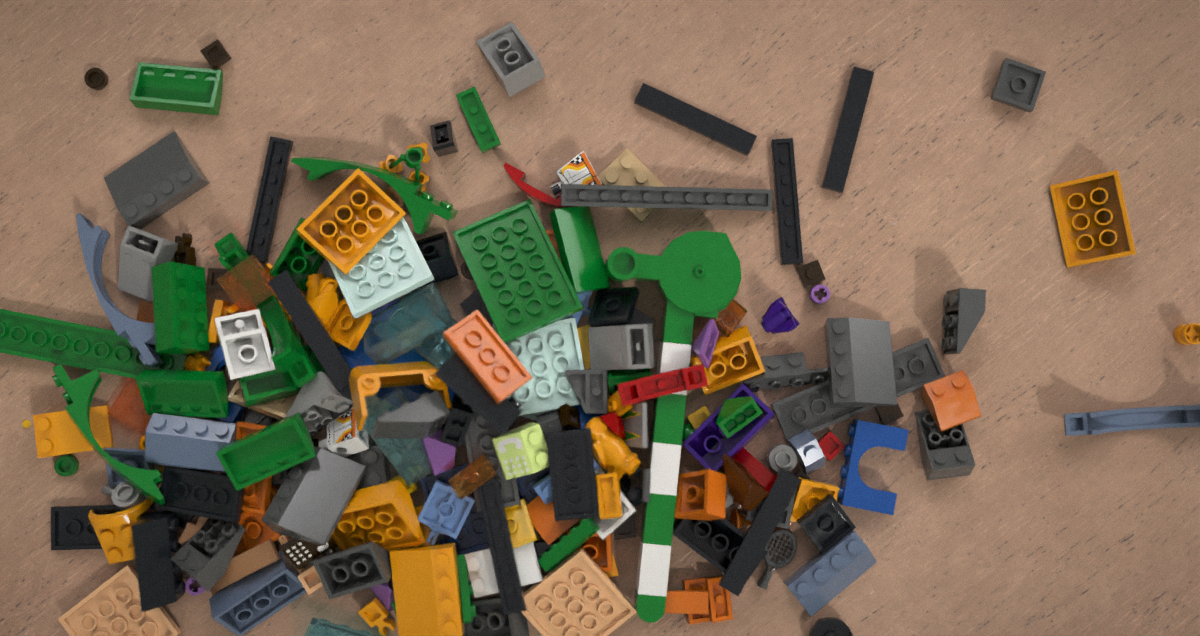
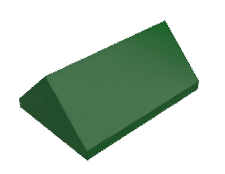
[269,217,324,292]

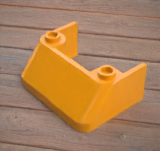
[349,361,452,431]

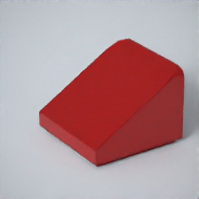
[600,412,626,438]

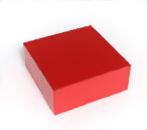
[817,431,845,461]

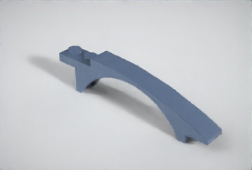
[76,213,163,368]
[1063,404,1200,436]

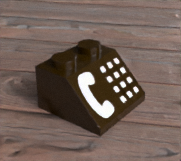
[279,537,338,570]

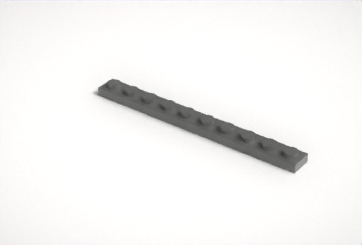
[561,184,773,211]

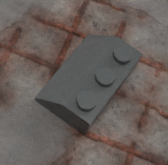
[312,541,392,600]

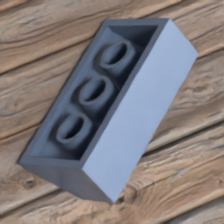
[145,413,237,473]
[784,530,877,616]
[209,551,306,636]

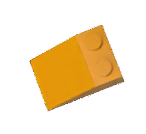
[690,325,766,395]
[33,405,114,458]

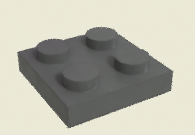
[990,58,1046,113]

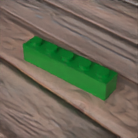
[538,518,600,572]

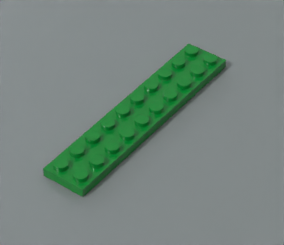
[0,309,189,379]

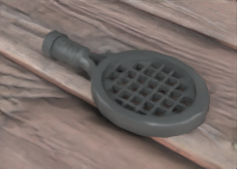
[757,528,797,589]

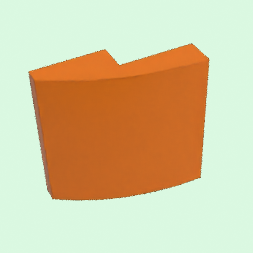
[527,495,581,545]
[682,576,733,624]

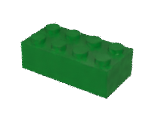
[151,261,210,356]

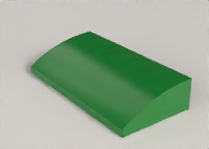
[129,62,223,115]
[549,206,610,295]
[239,345,327,407]
[135,369,228,418]
[216,412,316,491]

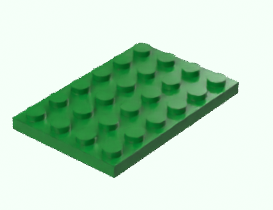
[452,199,583,344]

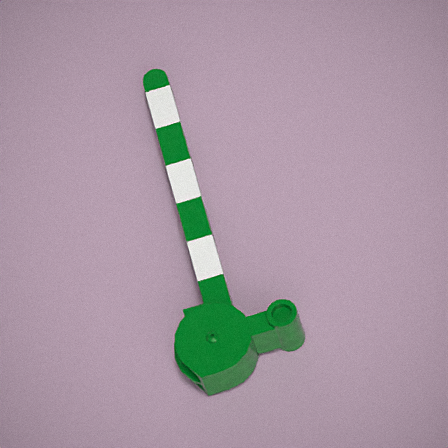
[605,231,741,623]

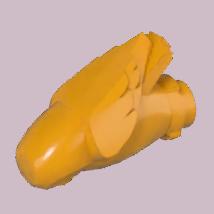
[306,274,339,327]
[585,417,641,479]

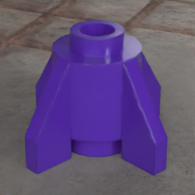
[761,297,800,334]

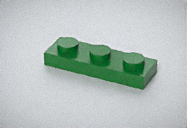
[456,86,501,153]
[457,554,476,624]

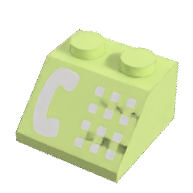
[491,422,549,480]

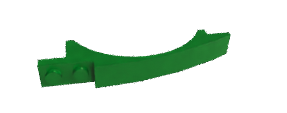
[291,157,458,234]
[214,232,318,388]
[51,364,165,506]

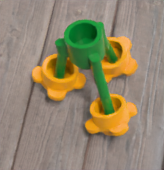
[378,142,430,193]

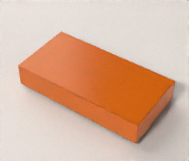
[665,590,708,614]

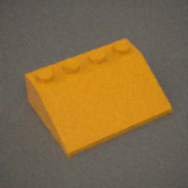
[296,168,406,275]
[1050,170,1137,268]
[331,480,425,551]
[389,543,465,636]

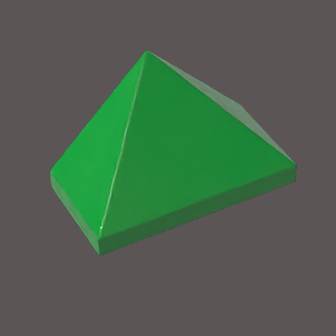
[716,396,763,438]

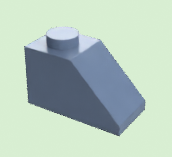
[789,430,825,475]

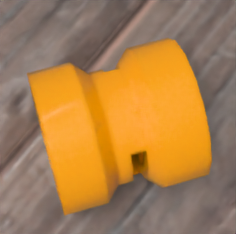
[1173,323,1200,345]

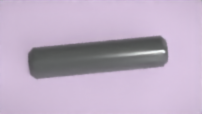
[642,468,651,502]

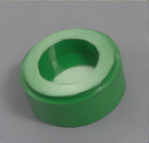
[54,455,79,476]

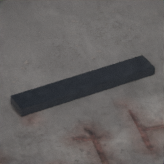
[821,67,874,193]
[634,83,757,156]
[246,137,293,264]
[771,138,803,265]
[268,270,352,391]
[718,469,801,596]
[476,478,527,616]

